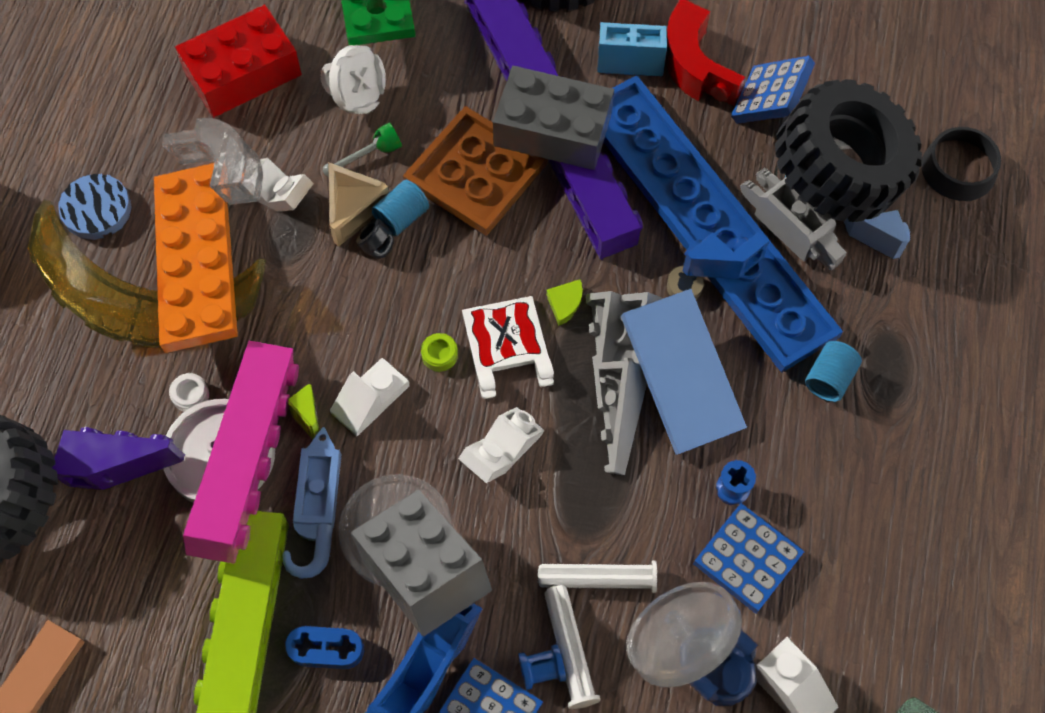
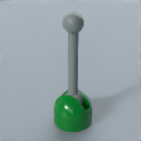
[323,123,402,177]

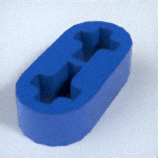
[285,626,364,669]

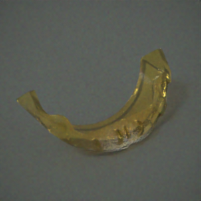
[28,199,266,348]

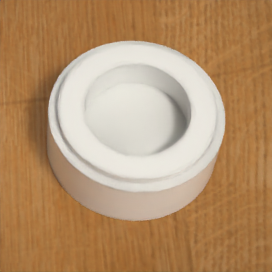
[169,373,209,412]

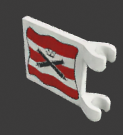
[462,296,554,399]

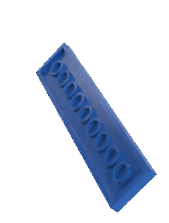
[603,75,843,373]

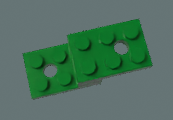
[341,0,416,46]

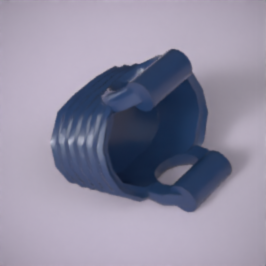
[679,623,758,706]

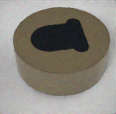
[667,266,704,299]

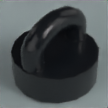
[356,219,394,259]

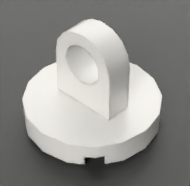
[321,45,386,114]

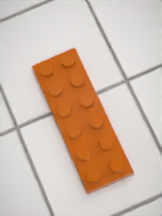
[154,161,238,353]

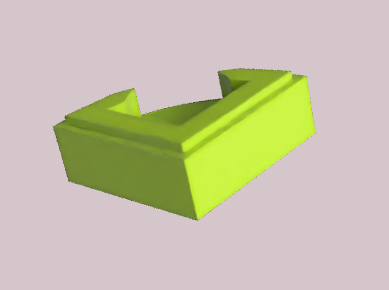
[546,279,583,325]

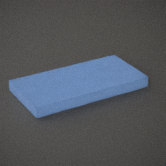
[621,289,747,455]

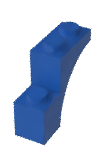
[366,603,483,713]

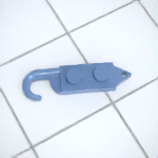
[283,427,342,579]

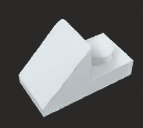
[330,358,409,437]

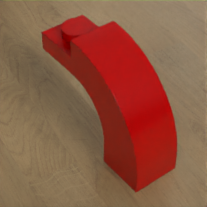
[665,0,745,106]

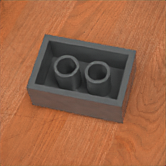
[493,65,614,170]
[351,489,493,637]

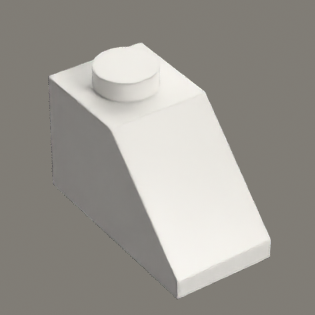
[756,637,838,713]

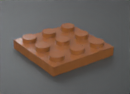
[403,106,548,236]

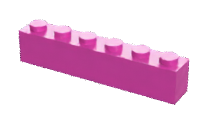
[183,340,299,564]

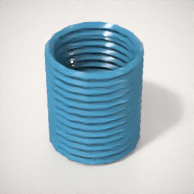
[372,180,429,236]
[805,341,862,402]

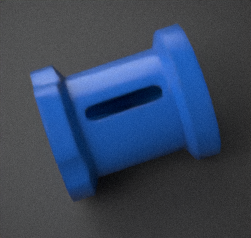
[716,460,756,505]
[518,644,566,690]

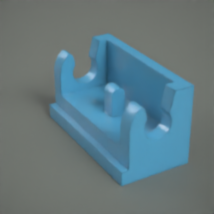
[597,22,667,76]

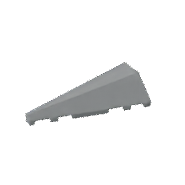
[586,291,664,475]

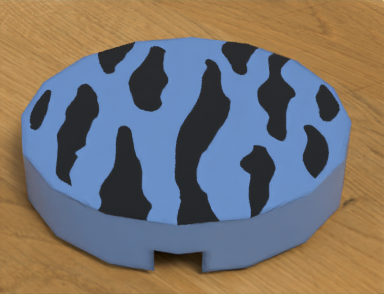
[58,174,132,240]

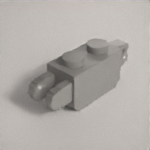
[740,168,847,271]

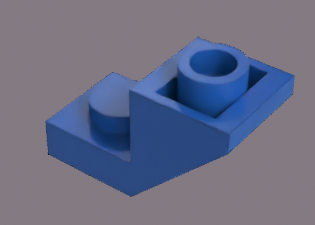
[682,231,770,279]

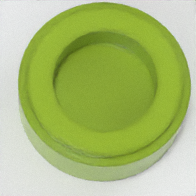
[421,333,458,372]

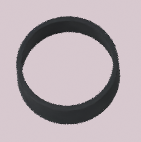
[921,127,1001,201]

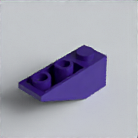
[52,427,185,490]

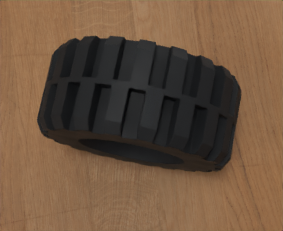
[775,79,922,222]
[0,415,58,563]

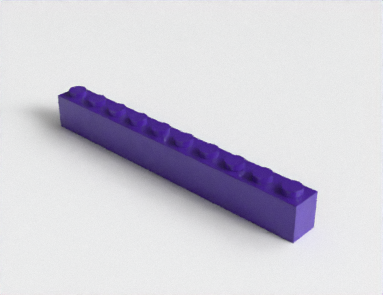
[464,0,643,259]

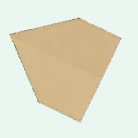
[328,162,389,247]

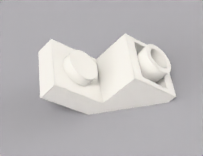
[233,158,314,212]
[458,407,545,483]

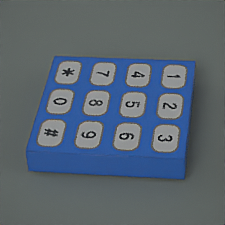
[731,55,815,124]
[693,503,805,614]
[439,658,543,713]

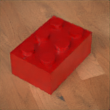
[175,4,302,118]

